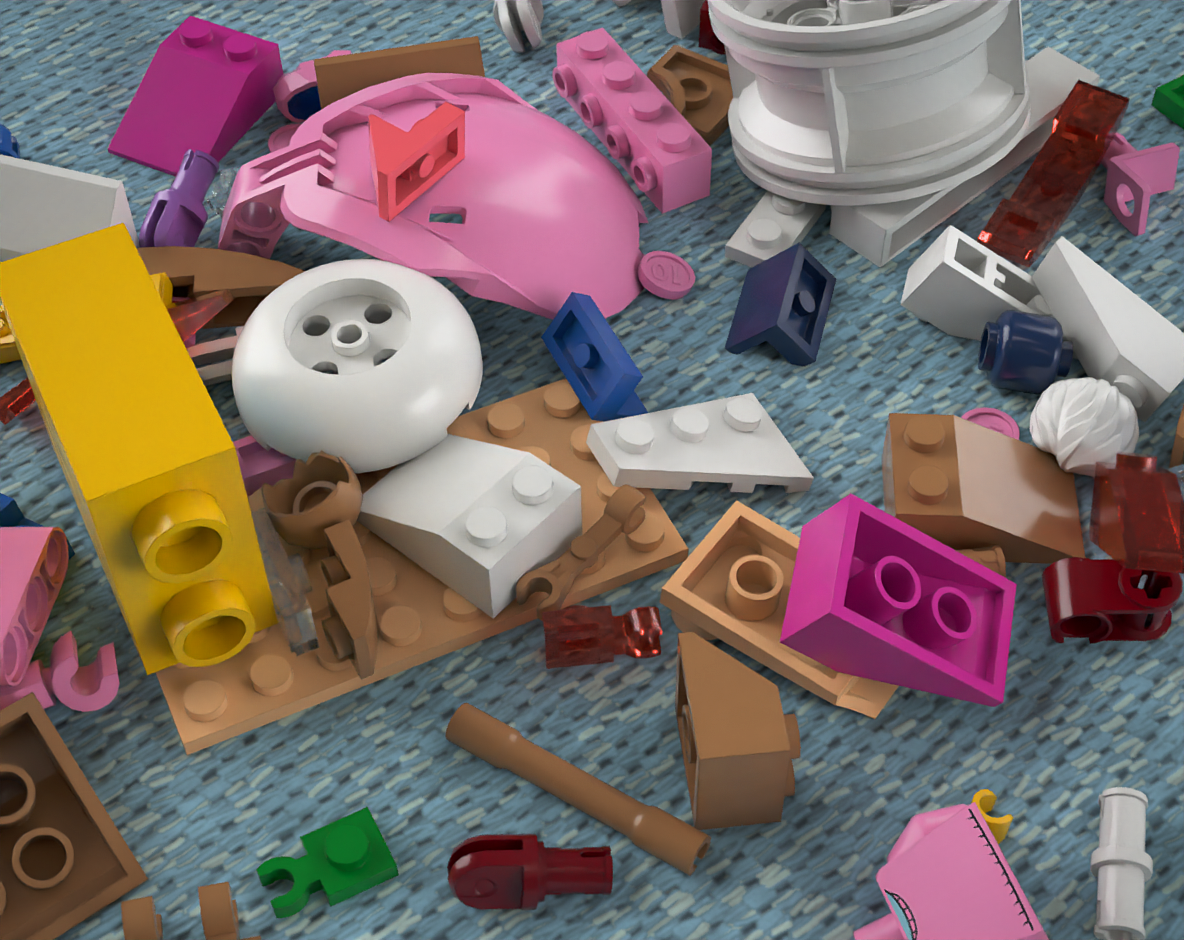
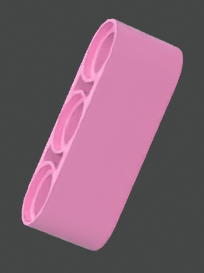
[0,527,69,686]

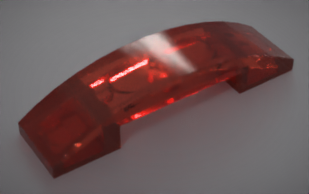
[977,80,1130,267]

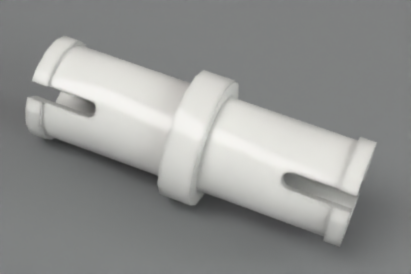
[1090,787,1153,940]

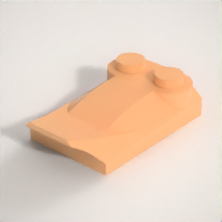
[660,500,899,719]

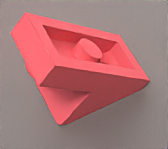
[368,101,465,222]

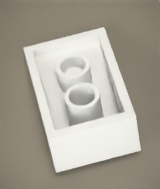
[357,434,582,619]

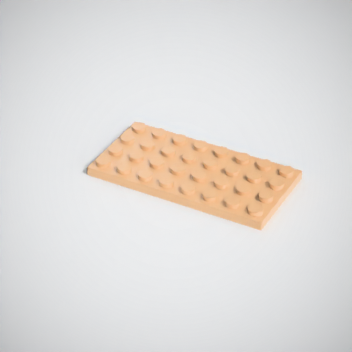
[155,378,689,755]

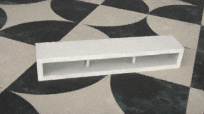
[829,47,1100,267]

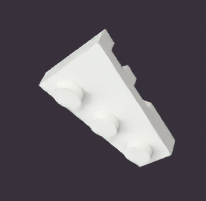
[586,393,814,493]

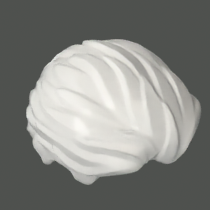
[1030,377,1139,480]

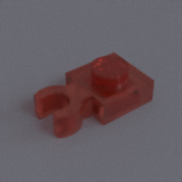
[542,605,662,669]

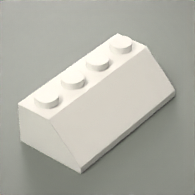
[0,154,140,262]

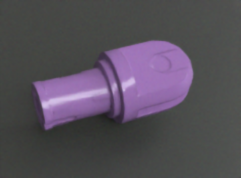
[139,150,220,247]

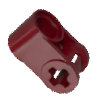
[1042,557,1183,644]

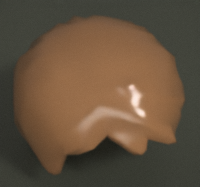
[261,450,363,550]

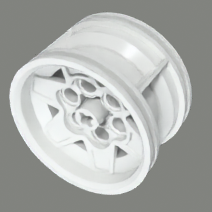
[707,0,1031,206]

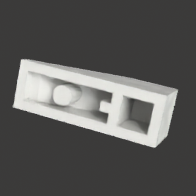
[900,225,1078,359]
[1032,236,1184,422]

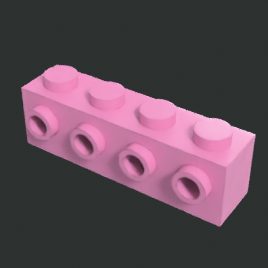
[553,27,712,214]

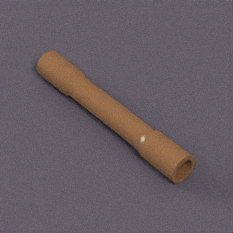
[446,703,711,876]

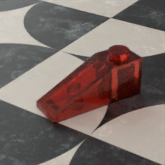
[1089,452,1184,573]

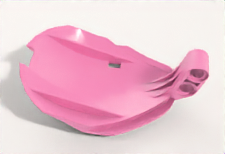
[217,73,648,320]

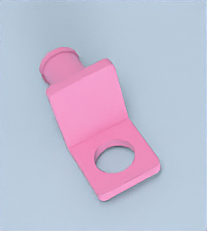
[1093,132,1180,236]

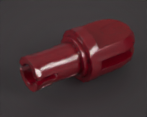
[447,833,613,910]

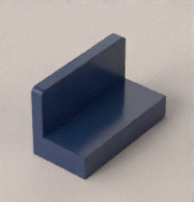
[725,243,836,367]

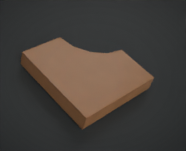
[647,44,733,146]

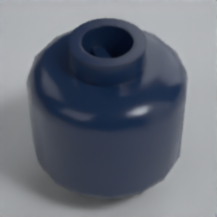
[978,310,1073,395]

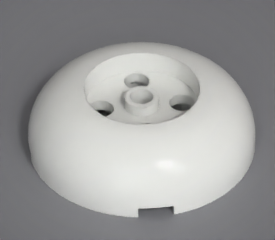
[232,259,483,473]

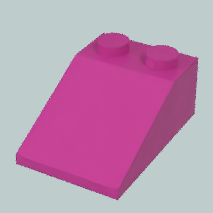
[108,16,283,177]
[780,494,1017,707]

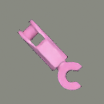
[0,631,120,712]

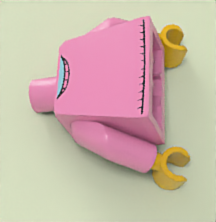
[853,789,1049,940]

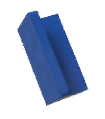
[541,292,648,422]

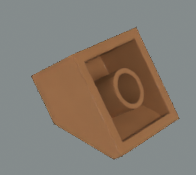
[675,632,801,830]

